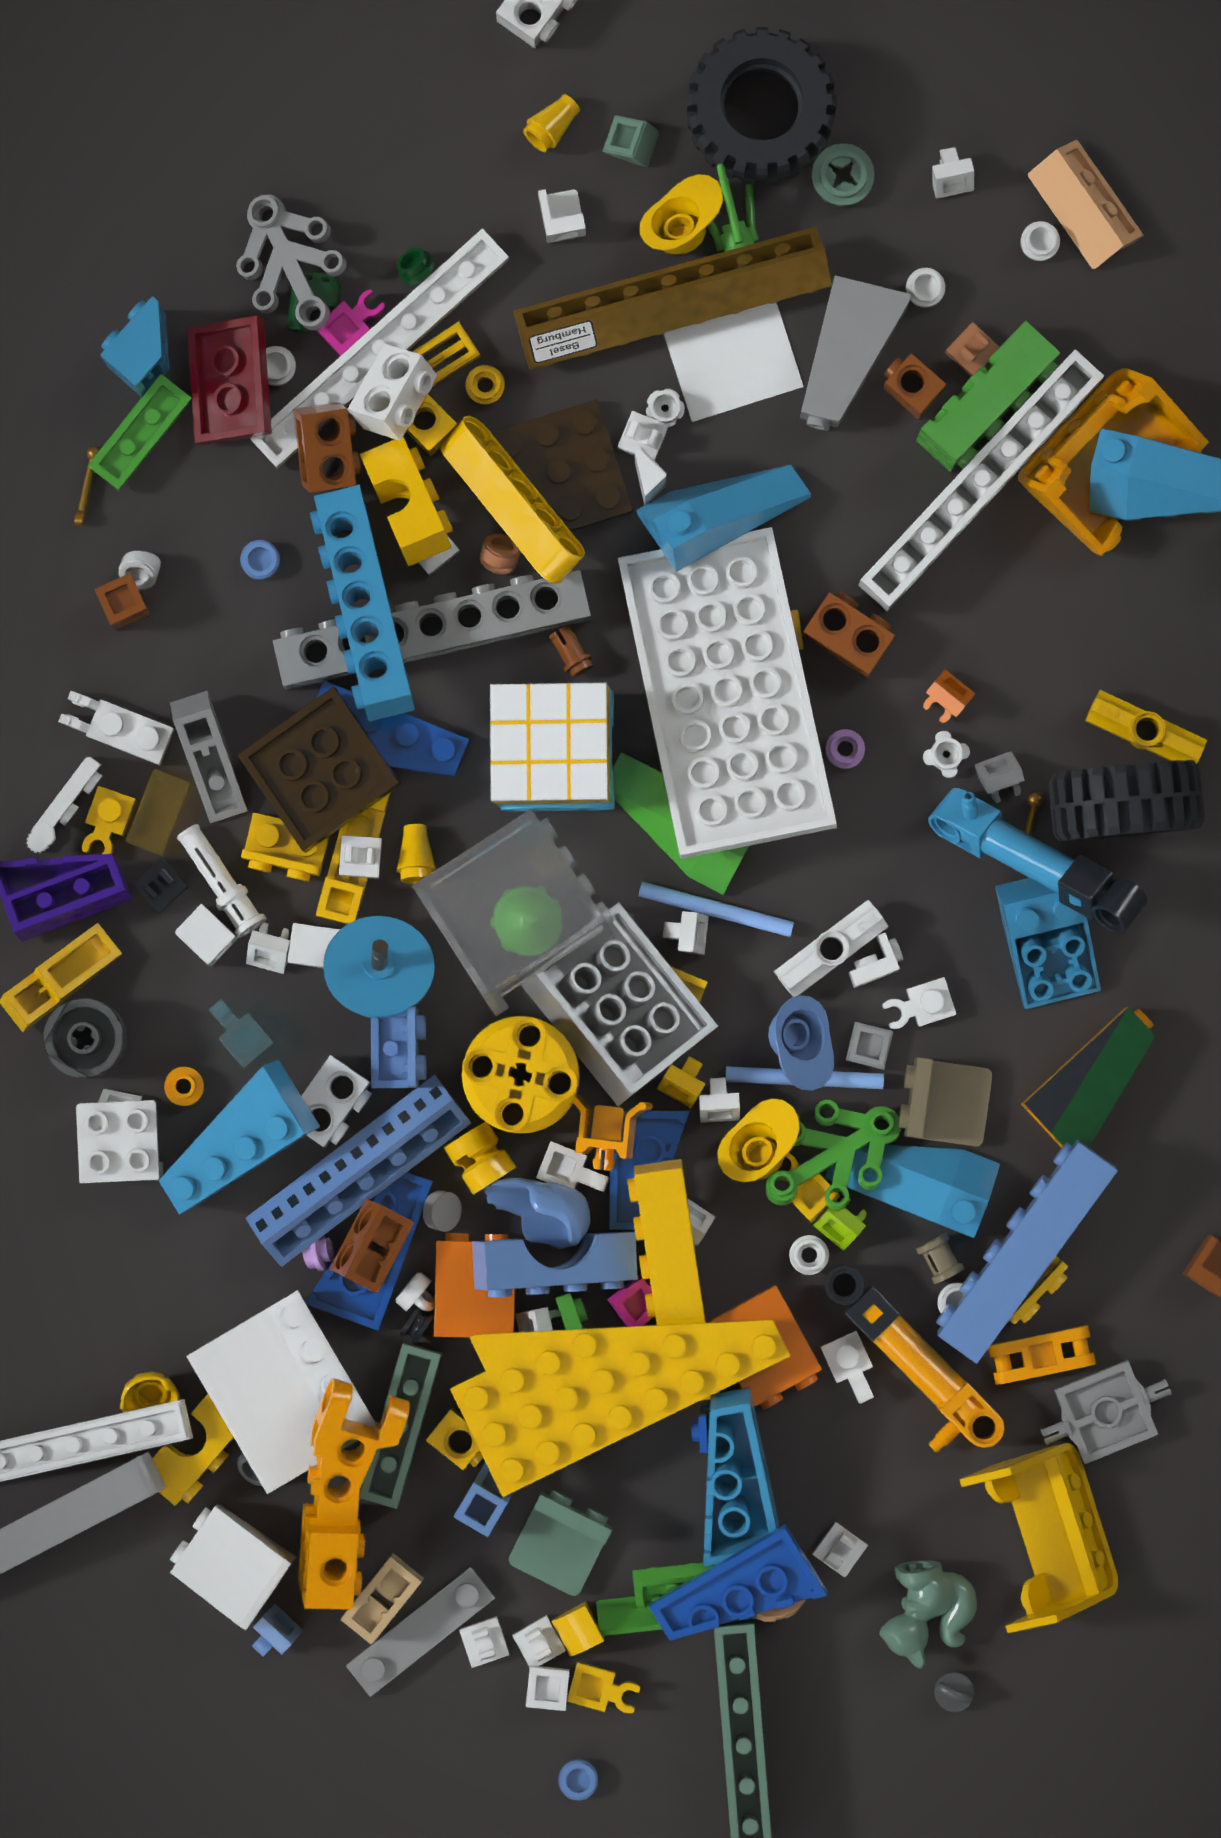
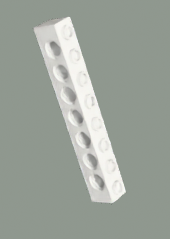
[858,350,1104,612]

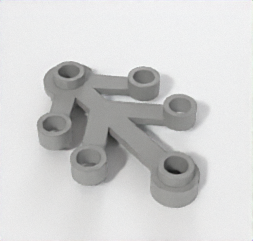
[236,194,347,330]

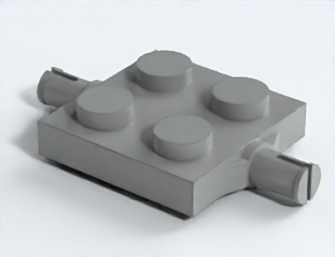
[1040,1360,1172,1464]

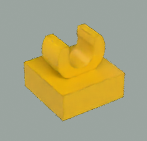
[657,1056,705,1108]

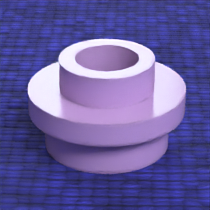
[826,729,865,769]
[302,1235,335,1271]

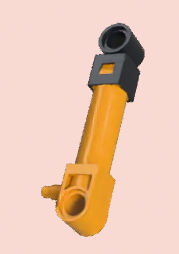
[823,1264,1004,1452]

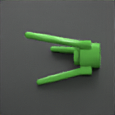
[707,163,759,252]

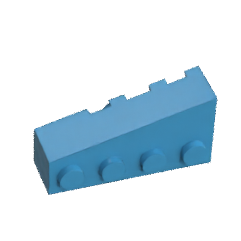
[159,1059,320,1214]
[703,1388,780,1567]

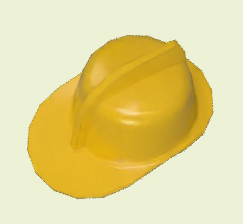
[640,174,723,255]
[718,1099,800,1183]

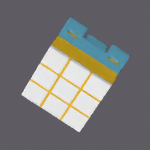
[490,683,615,812]

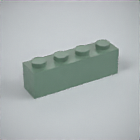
[359,1342,442,1509]

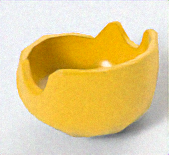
[120,1371,180,1413]

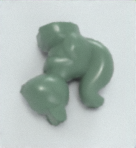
[879,1560,977,1669]

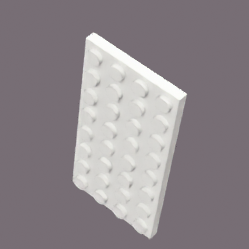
[618,527,837,859]

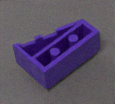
[0,854,133,942]

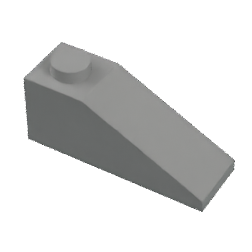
[170,691,247,823]

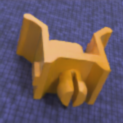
[572,1095,652,1171]

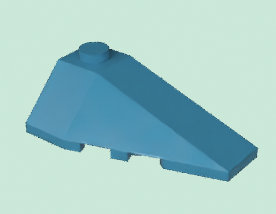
[1089,428,1221,521]
[824,1144,1000,1238]

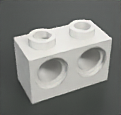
[496,0,578,48]
[347,344,437,441]
[302,1055,372,1147]

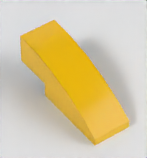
[0,923,122,1032]

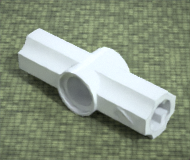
[774,900,889,997]

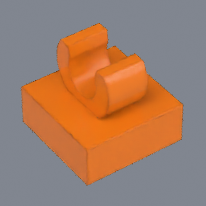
[923,669,975,723]

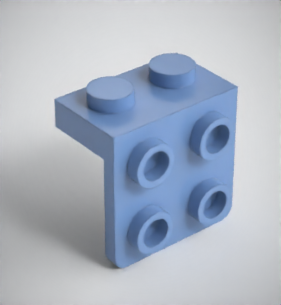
[371,1007,427,1088]

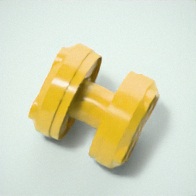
[462,1016,580,1133]

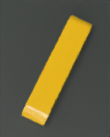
[440,416,585,584]

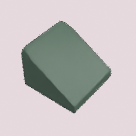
[602,115,660,167]

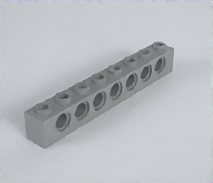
[272,570,591,690]

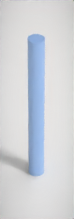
[638,881,794,937]
[726,1066,884,1089]

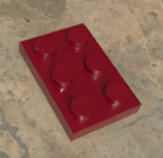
[187,316,272,445]

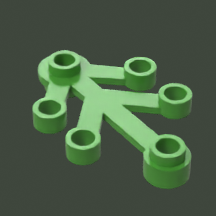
[766,1100,901,1211]

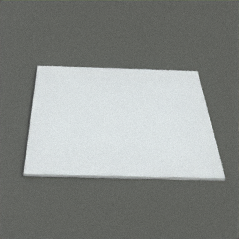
[664,302,804,422]

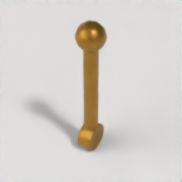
[74,446,100,526]
[1015,792,1043,873]

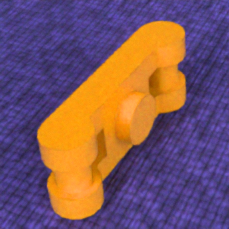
[988,1325,1096,1385]

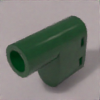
[286,271,341,334]

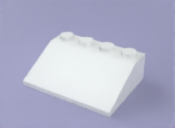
[186,1290,376,1494]

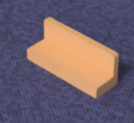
[1028,140,1144,269]

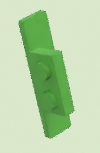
[596,1563,755,1636]

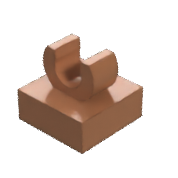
[945,322,1000,377]

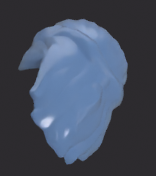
[484,1178,591,1249]

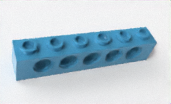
[310,485,415,722]

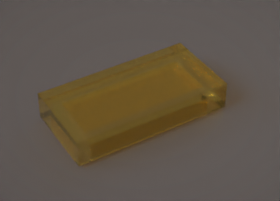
[125,769,191,856]

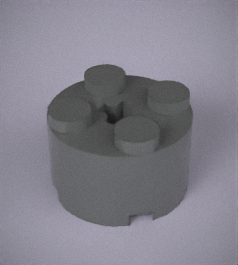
[44,998,128,1078]

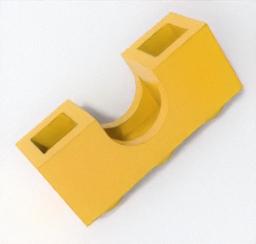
[360,437,453,567]
[153,1394,234,1506]

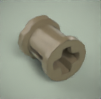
[916,1233,965,1284]

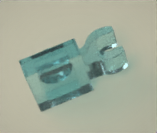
[209,999,274,1068]

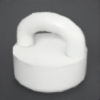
[118,551,161,589]
[395,1272,435,1311]

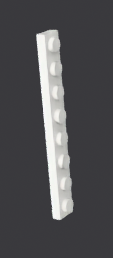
[250,228,509,469]

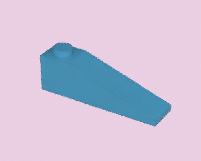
[636,465,811,572]

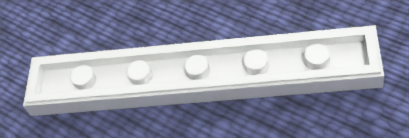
[0,1399,193,1482]

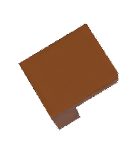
[94,573,151,630]
[1182,1234,1221,1297]

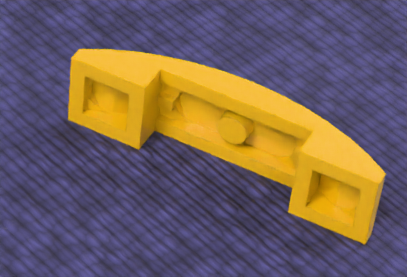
[316,793,390,924]

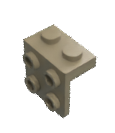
[898,1057,992,1146]

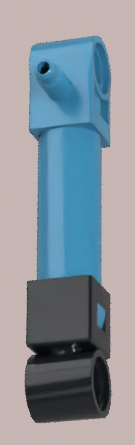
[928,788,1148,934]

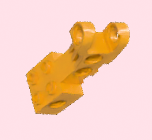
[298,1378,410,1610]

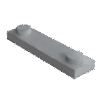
[346,1566,495,1697]

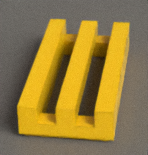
[412,322,480,387]

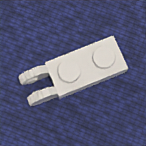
[58,691,175,765]
[26,756,102,853]

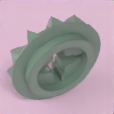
[812,144,875,207]

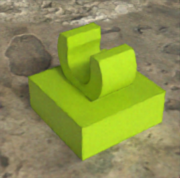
[813,1198,867,1251]

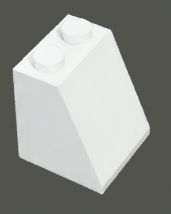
[170,1503,296,1631]

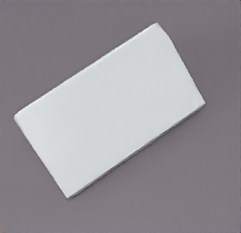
[635,447,667,505]

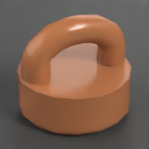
[480,534,521,575]

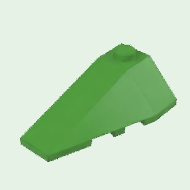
[612,752,749,895]

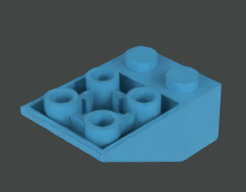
[995,878,1101,1009]

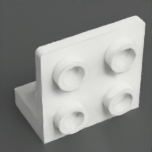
[76,1100,163,1183]

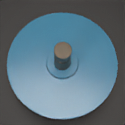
[323,916,435,1019]

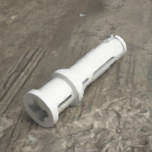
[177,824,267,938]

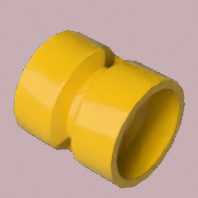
[444,1122,517,1195]

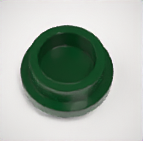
[397,248,435,285]

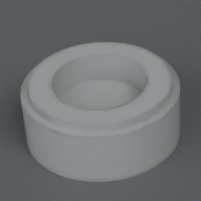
[423,1190,462,1232]

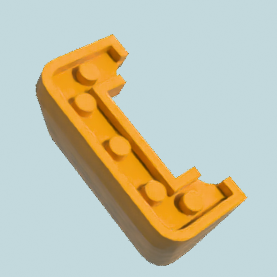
[1018,368,1209,556]

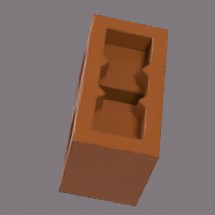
[293,402,360,493]
[802,592,895,678]
[329,1199,415,1294]

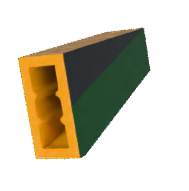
[1021,1007,1156,1148]

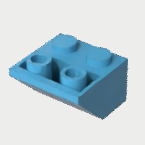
[100,296,169,397]

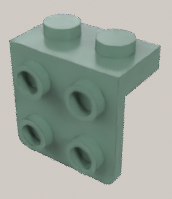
[509,1490,612,1596]

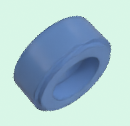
[240,540,280,580]
[558,1759,598,1800]

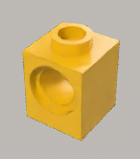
[406,394,457,457]
[426,1408,483,1470]

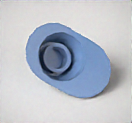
[768,995,834,1091]

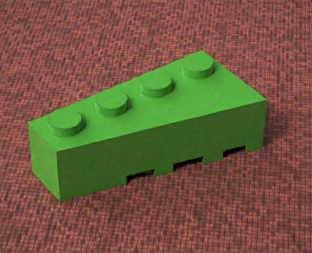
[916,321,1060,472]

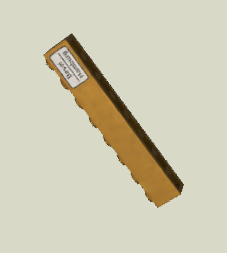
[513,226,832,370]

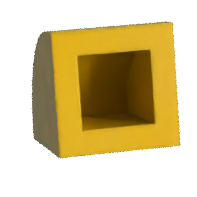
[551,1601,604,1656]

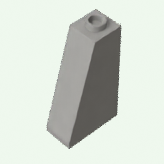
[800,276,911,431]

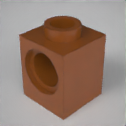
[883,354,946,419]

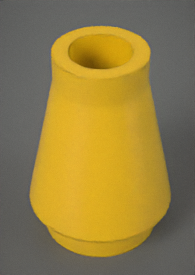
[523,94,580,152]
[397,824,436,884]

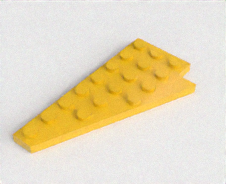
[450,1319,790,1497]

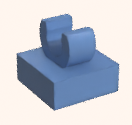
[252,1604,304,1657]

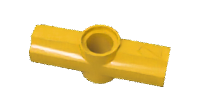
[1085,690,1207,763]

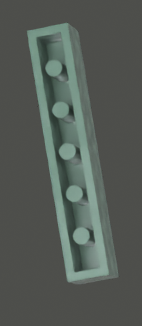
[714,1619,771,1838]

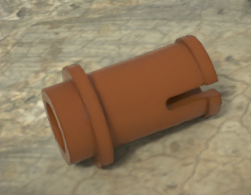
[549,625,593,678]

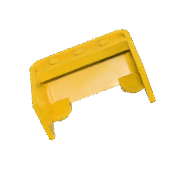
[959,1443,1118,1633]

